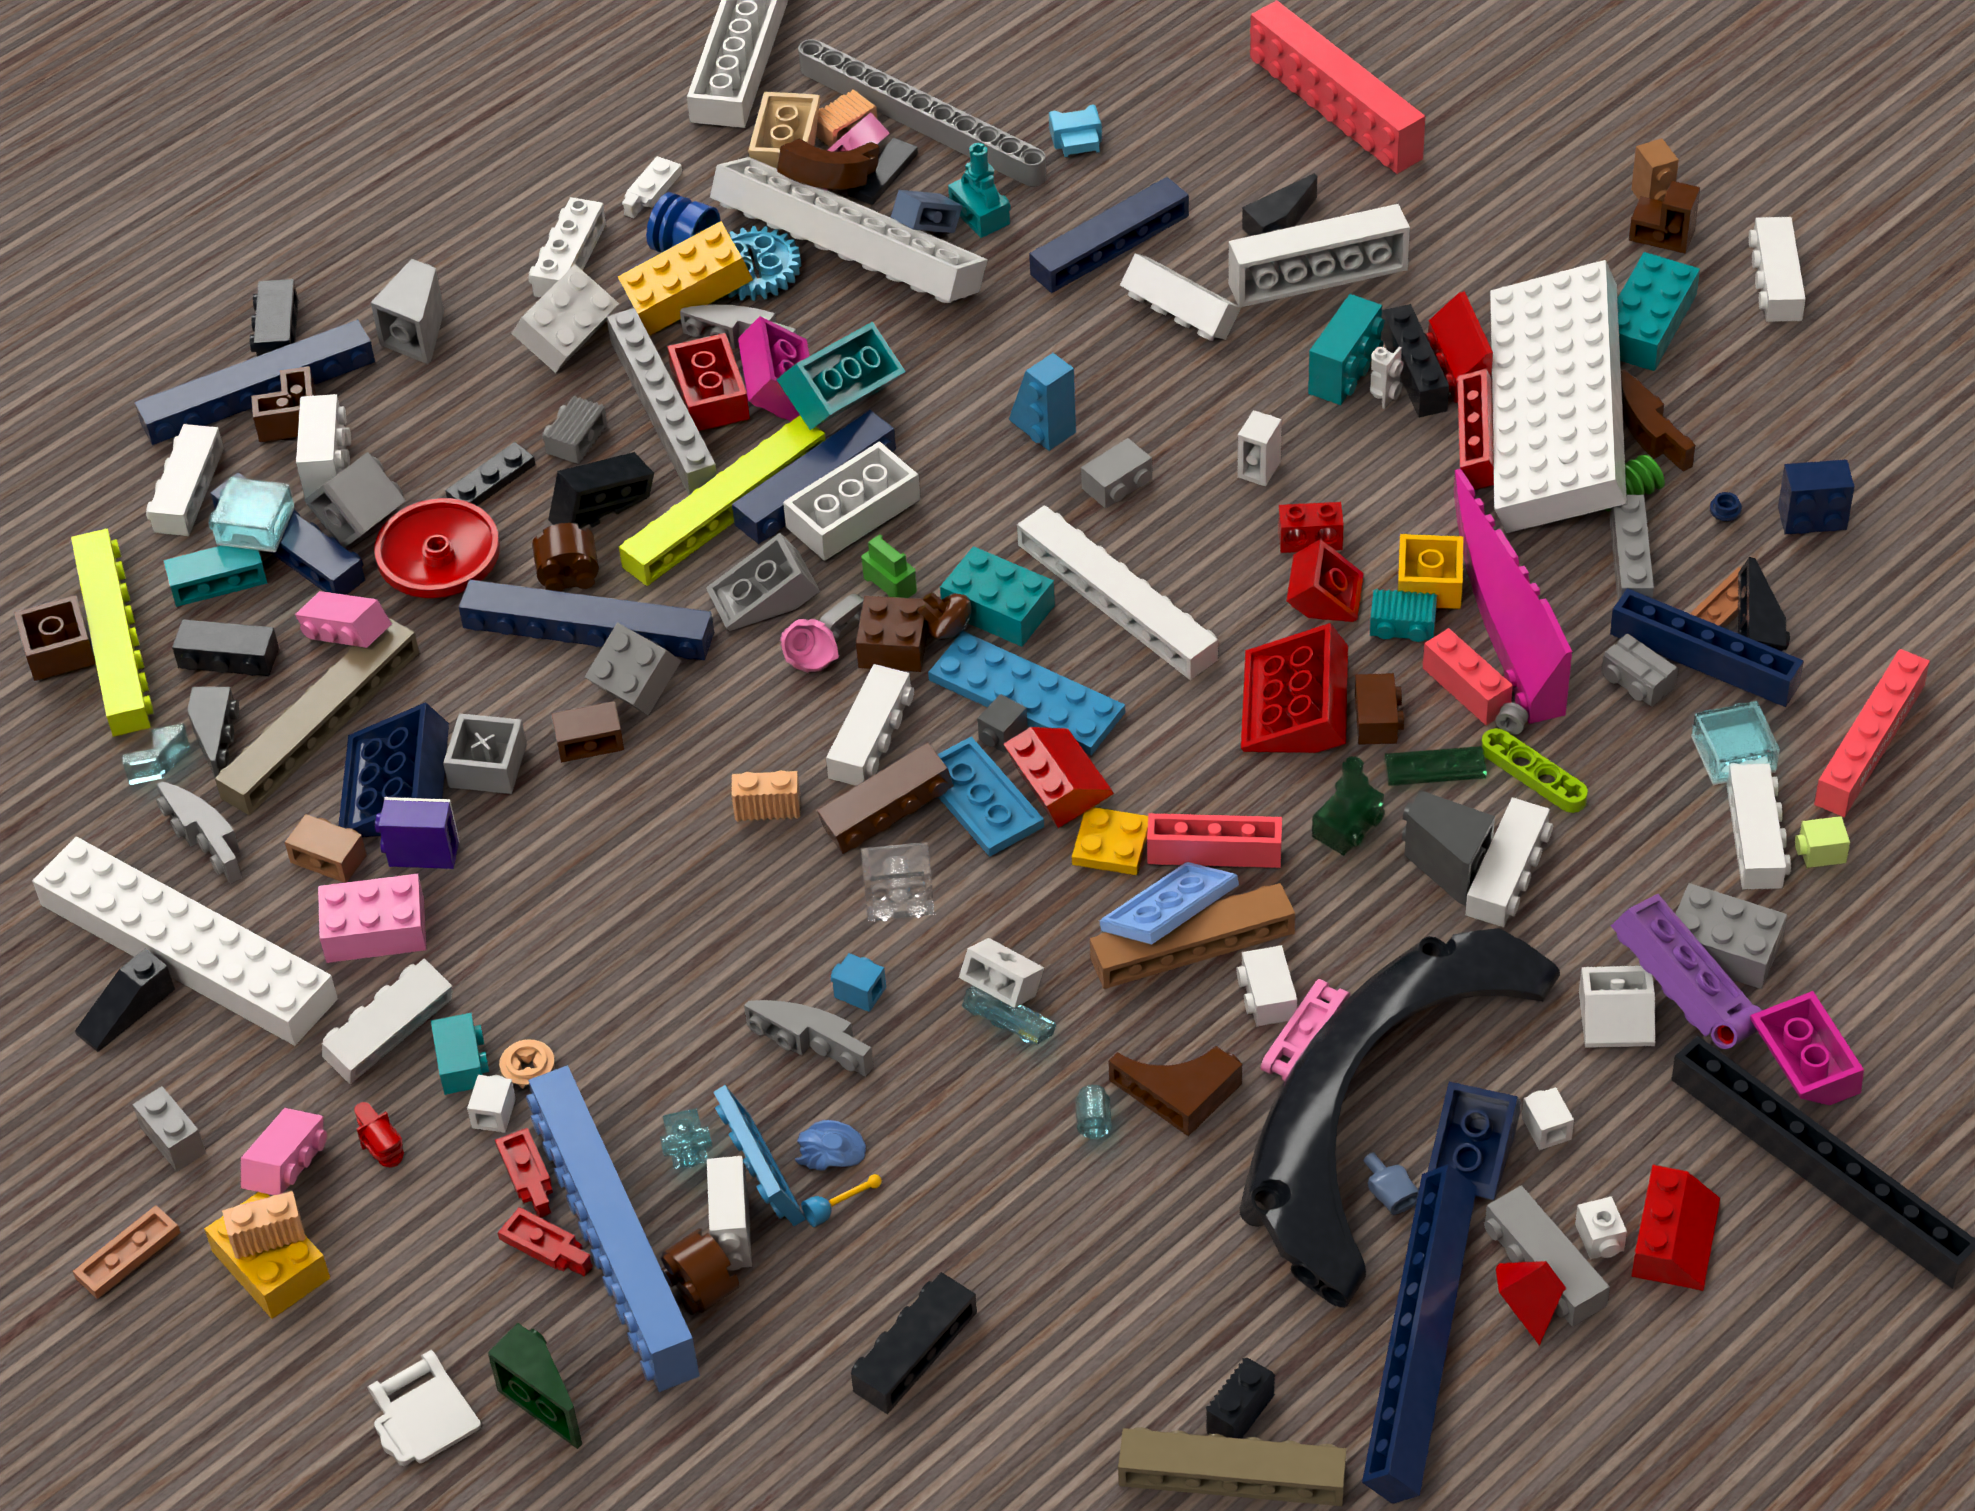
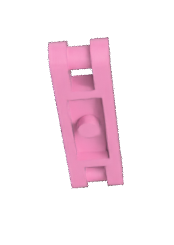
[1261,979,1350,1081]

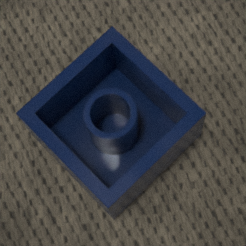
[1778,460,1855,534]

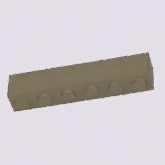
[1118,1427,1346,1506]

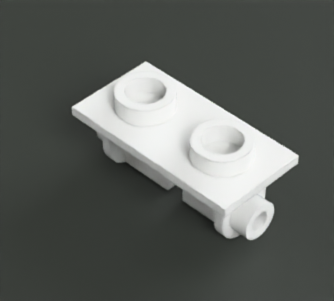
[1370,346,1404,409]

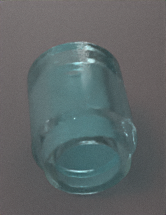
[1075,1085,1112,1139]

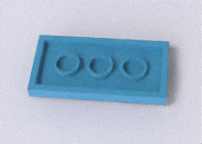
[937,736,1044,857]
[714,1085,806,1226]

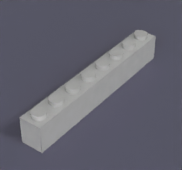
[607,308,717,495]

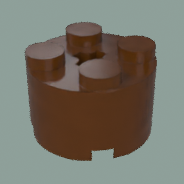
[532,523,599,592]
[661,1228,739,1315]

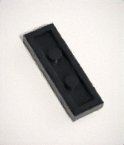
[848,137,918,205]

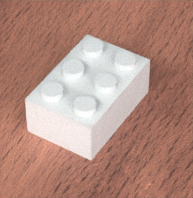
[511,264,619,373]
[296,394,351,505]

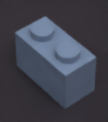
[891,190,962,233]

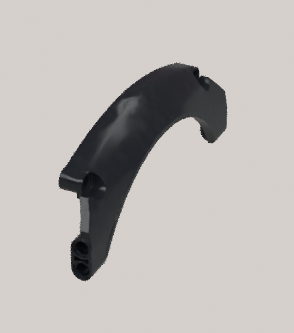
[1239,928,1560,1308]

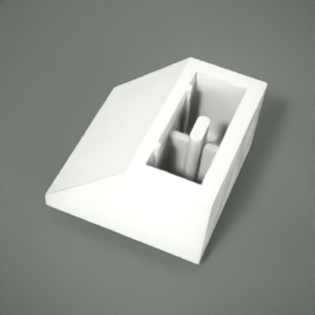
[1579,966,1655,1048]

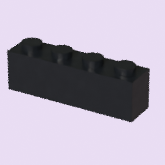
[1381,304,1449,418]
[851,1272,977,1415]

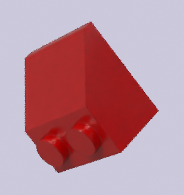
[1286,539,1364,622]

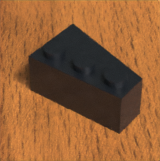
[548,452,654,529]

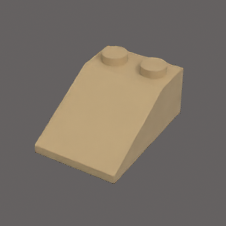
[748,92,820,169]

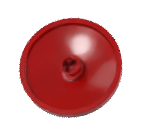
[374,498,500,598]

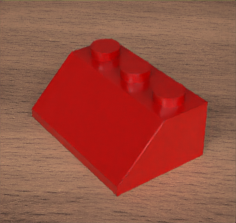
[1425,291,1493,403]
[1003,727,1114,828]
[1631,1165,1720,1291]

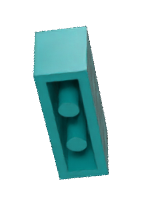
[163,546,268,607]

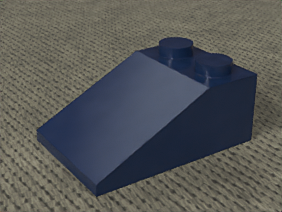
[1428,1081,1522,1201]

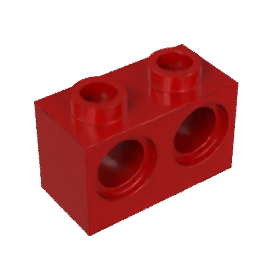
[1278,502,1344,553]

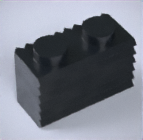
[1206,1358,1275,1439]

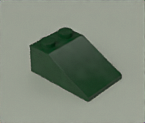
[488,1323,582,1449]

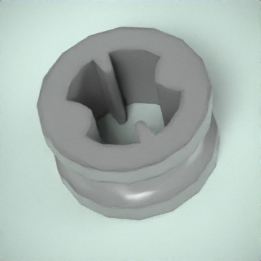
[1495,703,1529,735]

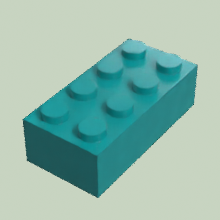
[1617,252,1700,371]
[776,321,906,430]

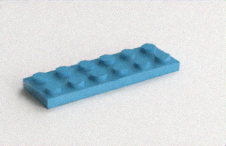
[928,631,1125,756]

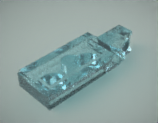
[962,986,1056,1045]

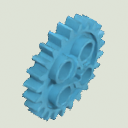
[728,226,801,301]

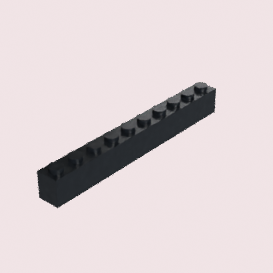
[1671,1035,1975,1289]

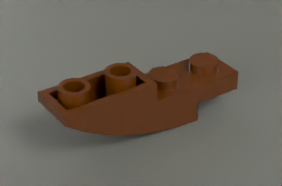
[1621,370,1696,472]

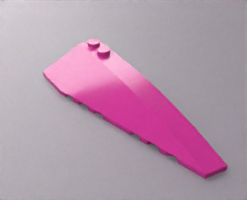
[1453,469,1572,724]

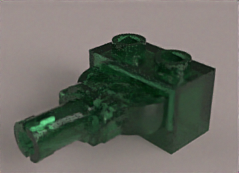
[1312,756,1385,856]

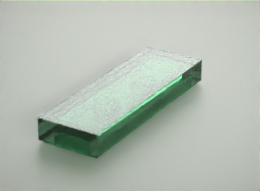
[1384,746,1487,786]

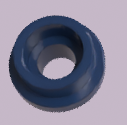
[1710,492,1742,521]

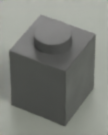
[977,694,1028,753]

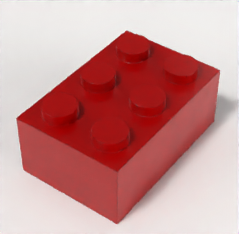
[667,333,750,431]

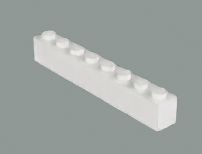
[1017,505,1218,680]

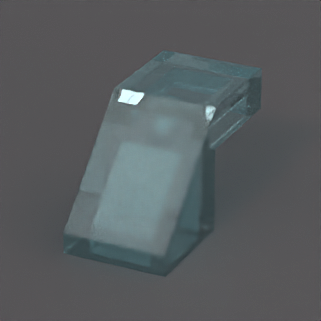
[122,723,191,785]

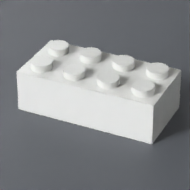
[783,441,920,561]

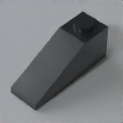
[1242,173,1318,236]
[1738,557,1790,651]
[75,948,175,1052]

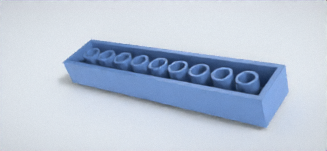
[526,1065,700,1392]

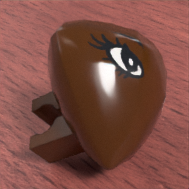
[917,592,972,640]

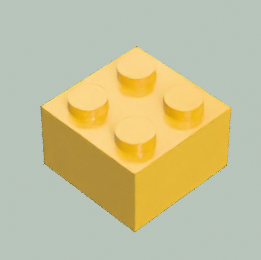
[1398,534,1463,609]

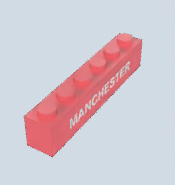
[1814,649,1930,817]

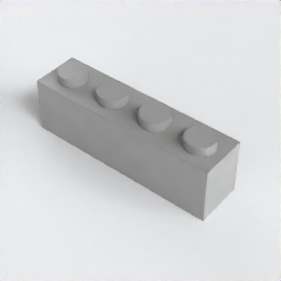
[1610,495,1654,601]
[1484,1185,1610,1327]

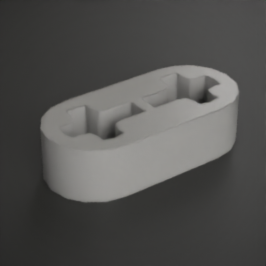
[819,594,864,641]

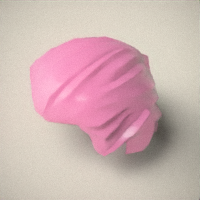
[780,619,839,673]

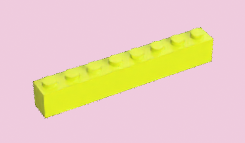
[619,415,826,586]
[71,528,154,737]

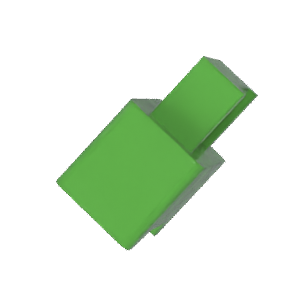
[861,534,917,598]

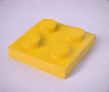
[1072,807,1148,875]

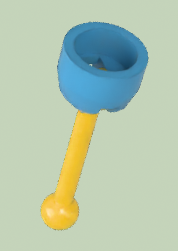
[801,1174,882,1227]

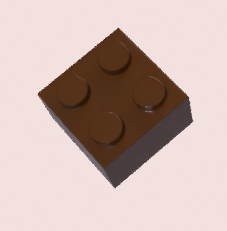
[14,595,96,681]
[856,596,928,672]

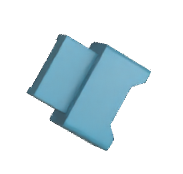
[1049,105,1102,157]

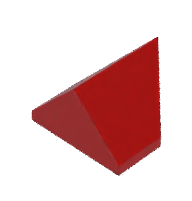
[1496,1261,1566,1346]

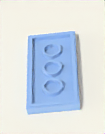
[1099,862,1239,945]

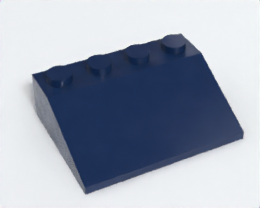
[338,702,449,837]

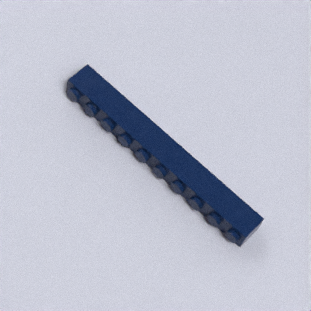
[1362,1164,1477,1504]

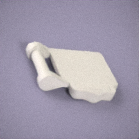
[367,1350,481,1466]

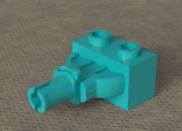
[948,143,1011,238]

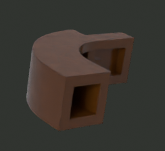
[777,138,880,189]

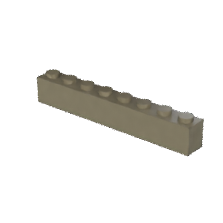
[215,618,419,816]

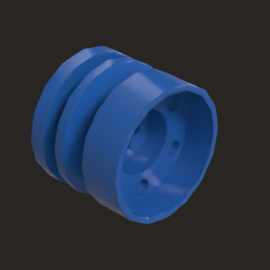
[646,192,720,252]

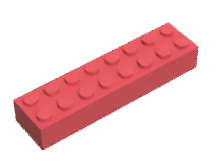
[1250,0,1425,174]

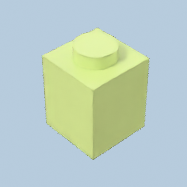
[1795,816,1850,868]

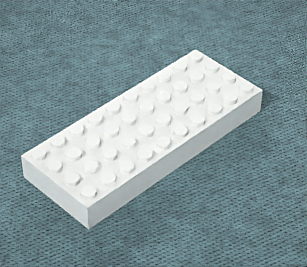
[1490,260,1627,533]

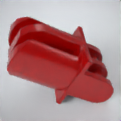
[354,1102,404,1168]

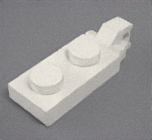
[622,156,682,218]

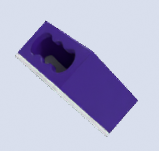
[375,797,459,869]

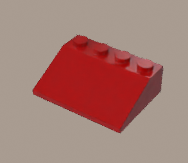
[1241,623,1348,753]

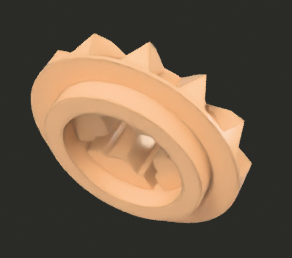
[499,1040,555,1089]

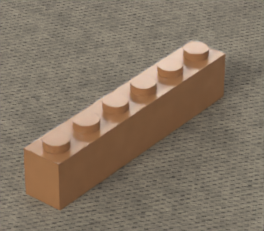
[1090,883,1295,989]

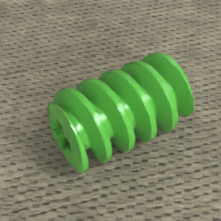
[1605,455,1665,512]

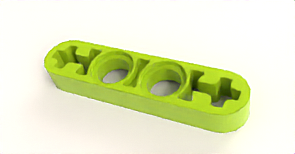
[1481,728,1588,813]

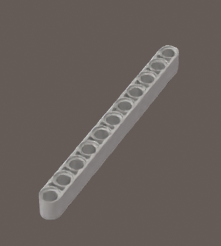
[798,39,1046,186]

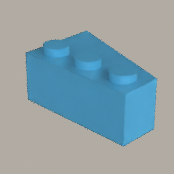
[1009,353,1076,451]

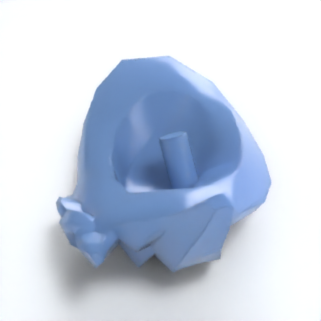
[795,1120,866,1171]

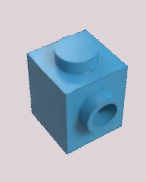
[831,953,886,1012]

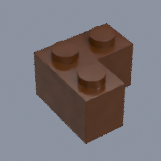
[1629,181,1700,254]
[251,366,316,442]

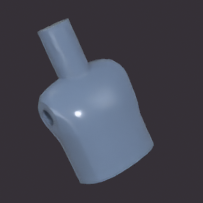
[1363,1152,1419,1215]

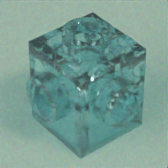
[660,1108,712,1169]

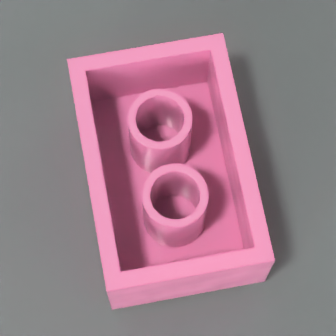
[318,874,426,963]

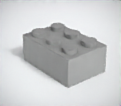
[1675,883,1787,989]

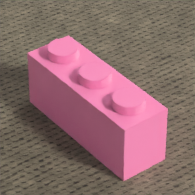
[295,591,392,648]
[241,1108,327,1195]

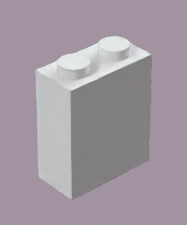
[707,1156,752,1270]

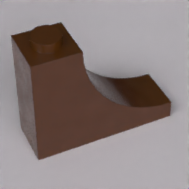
[1109,1046,1242,1136]

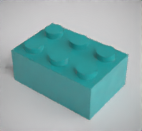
[1308,294,1385,405]
[940,546,1055,647]

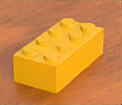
[618,221,753,336]

